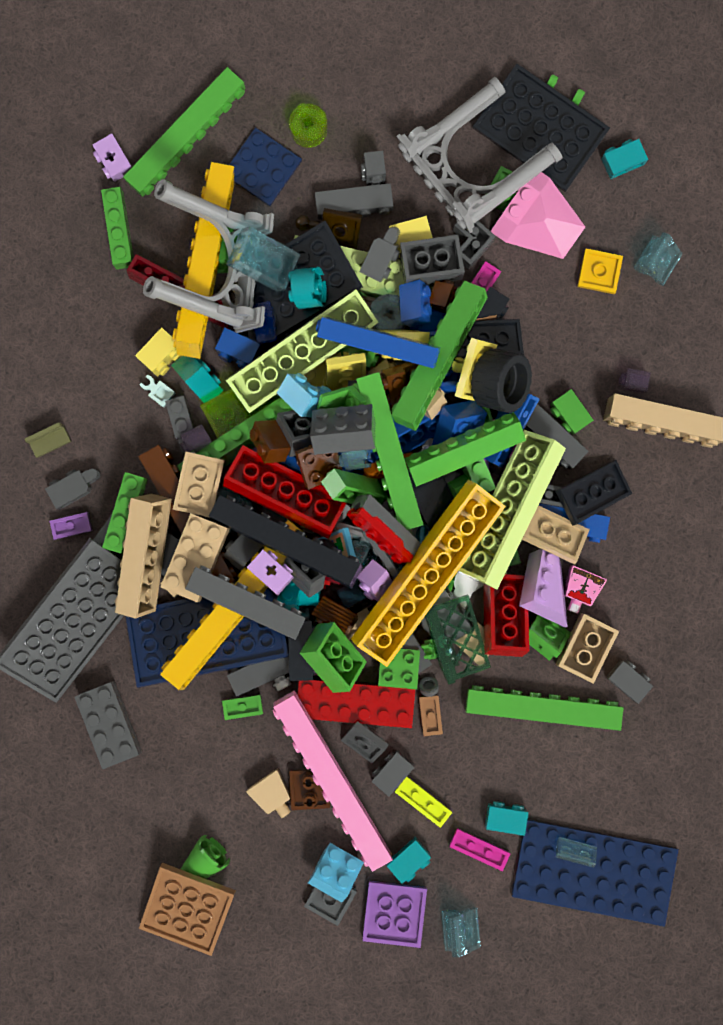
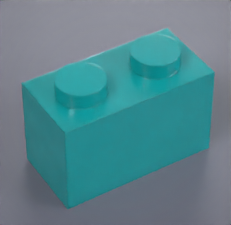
[601,139,648,179]
[485,801,529,836]
[386,837,431,884]

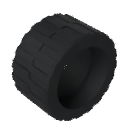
[471,349,532,413]

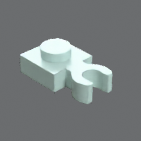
[140,375,176,408]

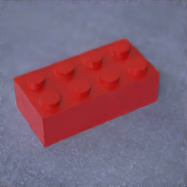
[483,574,529,657]

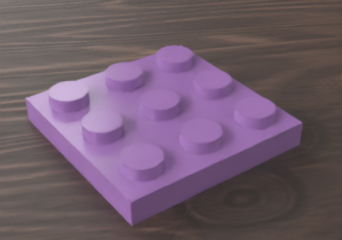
[362,881,427,948]

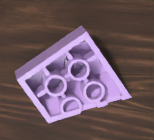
[519,549,568,627]

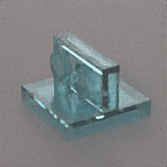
[634,232,682,286]
[442,908,481,958]

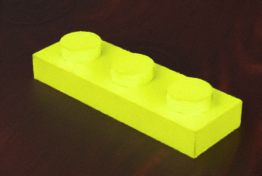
[394,776,452,828]

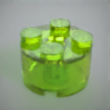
[289,103,328,148]

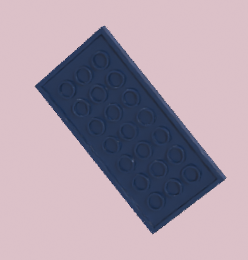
[126,587,289,688]
[511,819,679,927]

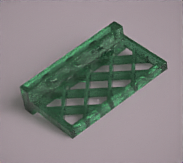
[425,594,491,685]

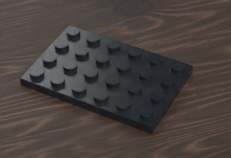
[473,64,610,192]
[231,221,363,347]

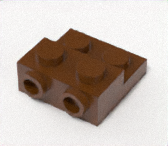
[381,362,419,410]

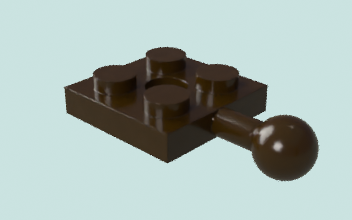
[295,208,362,250]

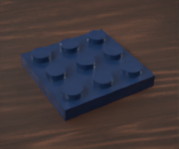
[229,127,302,206]

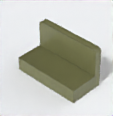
[25,423,72,458]

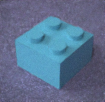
[308,843,364,903]

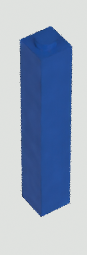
[316,317,441,368]

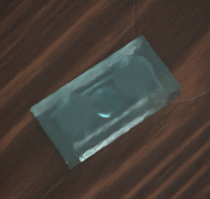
[556,837,597,868]

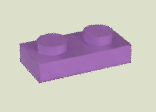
[50,512,93,540]

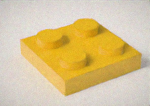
[577,249,623,294]

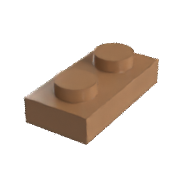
[419,695,443,736]

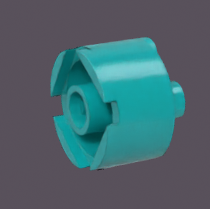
[289,267,327,309]

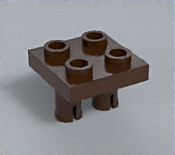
[295,445,343,490]
[289,769,330,810]

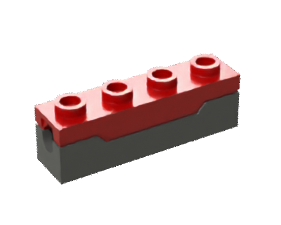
[347,494,421,564]

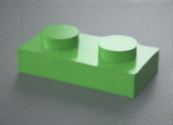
[222,694,264,720]

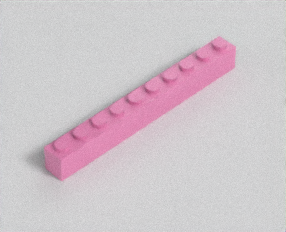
[272,690,392,872]

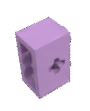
[92,134,132,182]
[247,550,294,596]
[357,559,393,602]

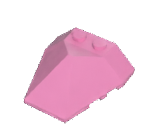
[491,172,585,259]

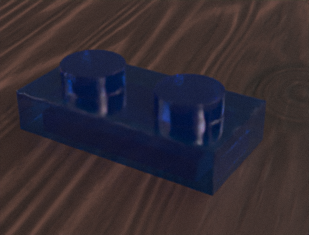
[253,301,278,344]

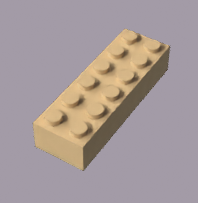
[603,394,723,448]
[115,494,172,619]

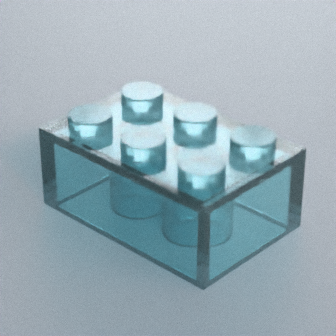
[226,226,300,292]

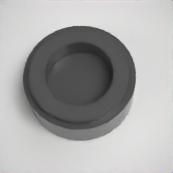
[419,677,439,697]

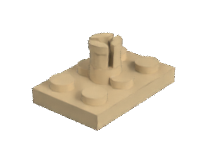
[173,452,225,518]
[522,505,590,564]

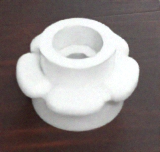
[273,675,291,691]

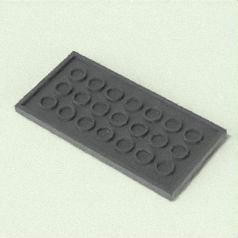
[0,538,124,703]

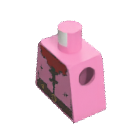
[564,565,607,614]

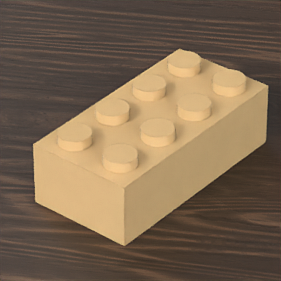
[161,513,230,602]

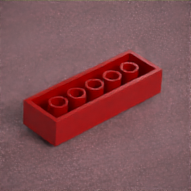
[223,445,347,539]
[298,678,415,728]

